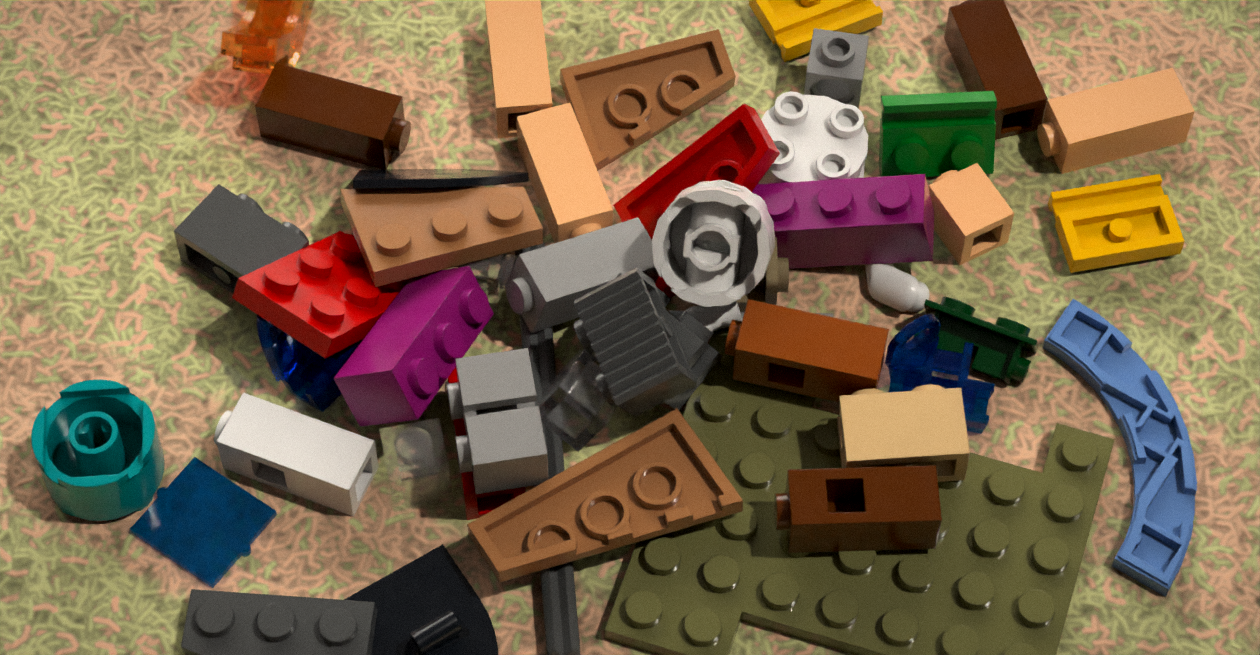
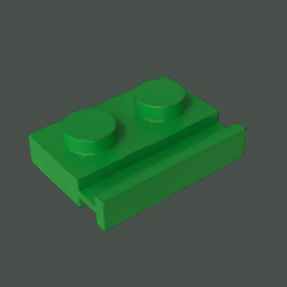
[879,91,997,177]

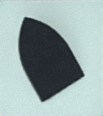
[353,169,529,188]
[344,544,498,655]

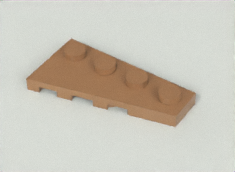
[467,408,743,583]

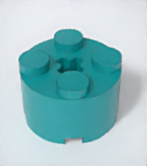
[31,380,165,521]

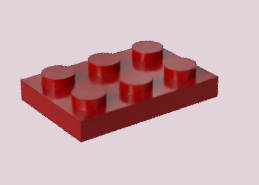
[232,231,409,359]

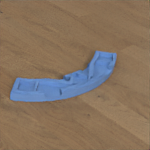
[1043,299,1197,597]

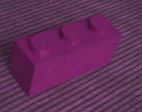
[752,174,934,269]
[333,266,494,427]

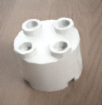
[758,91,868,184]
[651,180,775,307]

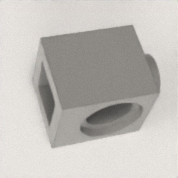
[804,28,869,109]

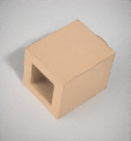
[928,163,1014,265]

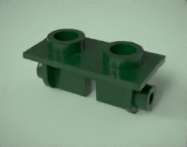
[913,297,1038,384]

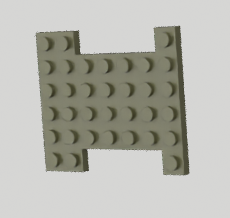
[605,329,1115,655]

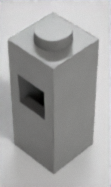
[505,217,659,333]

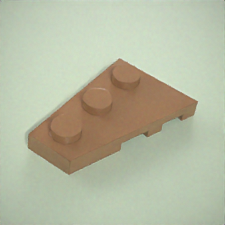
[560,29,736,171]
[340,187,543,287]

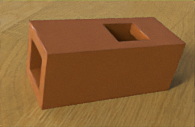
[725,299,889,402]

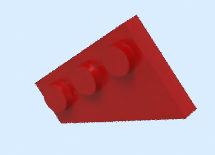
[613,103,780,298]

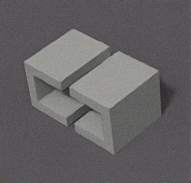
[446,348,548,494]

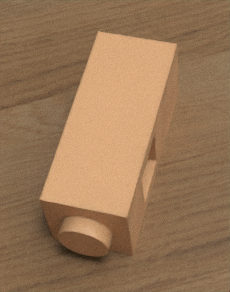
[485,0,553,138]
[1037,68,1195,174]
[516,103,613,243]

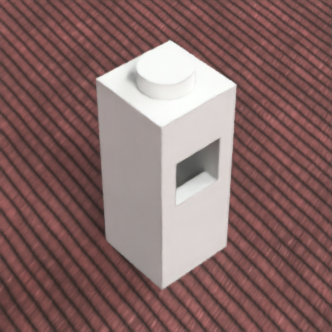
[214,393,379,517]

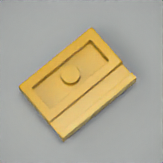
[749,0,883,62]
[1048,174,1185,273]

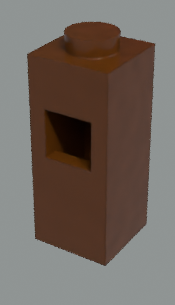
[944,0,1048,140]
[255,63,411,169]
[774,465,942,553]

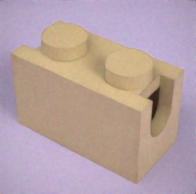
[837,384,970,482]

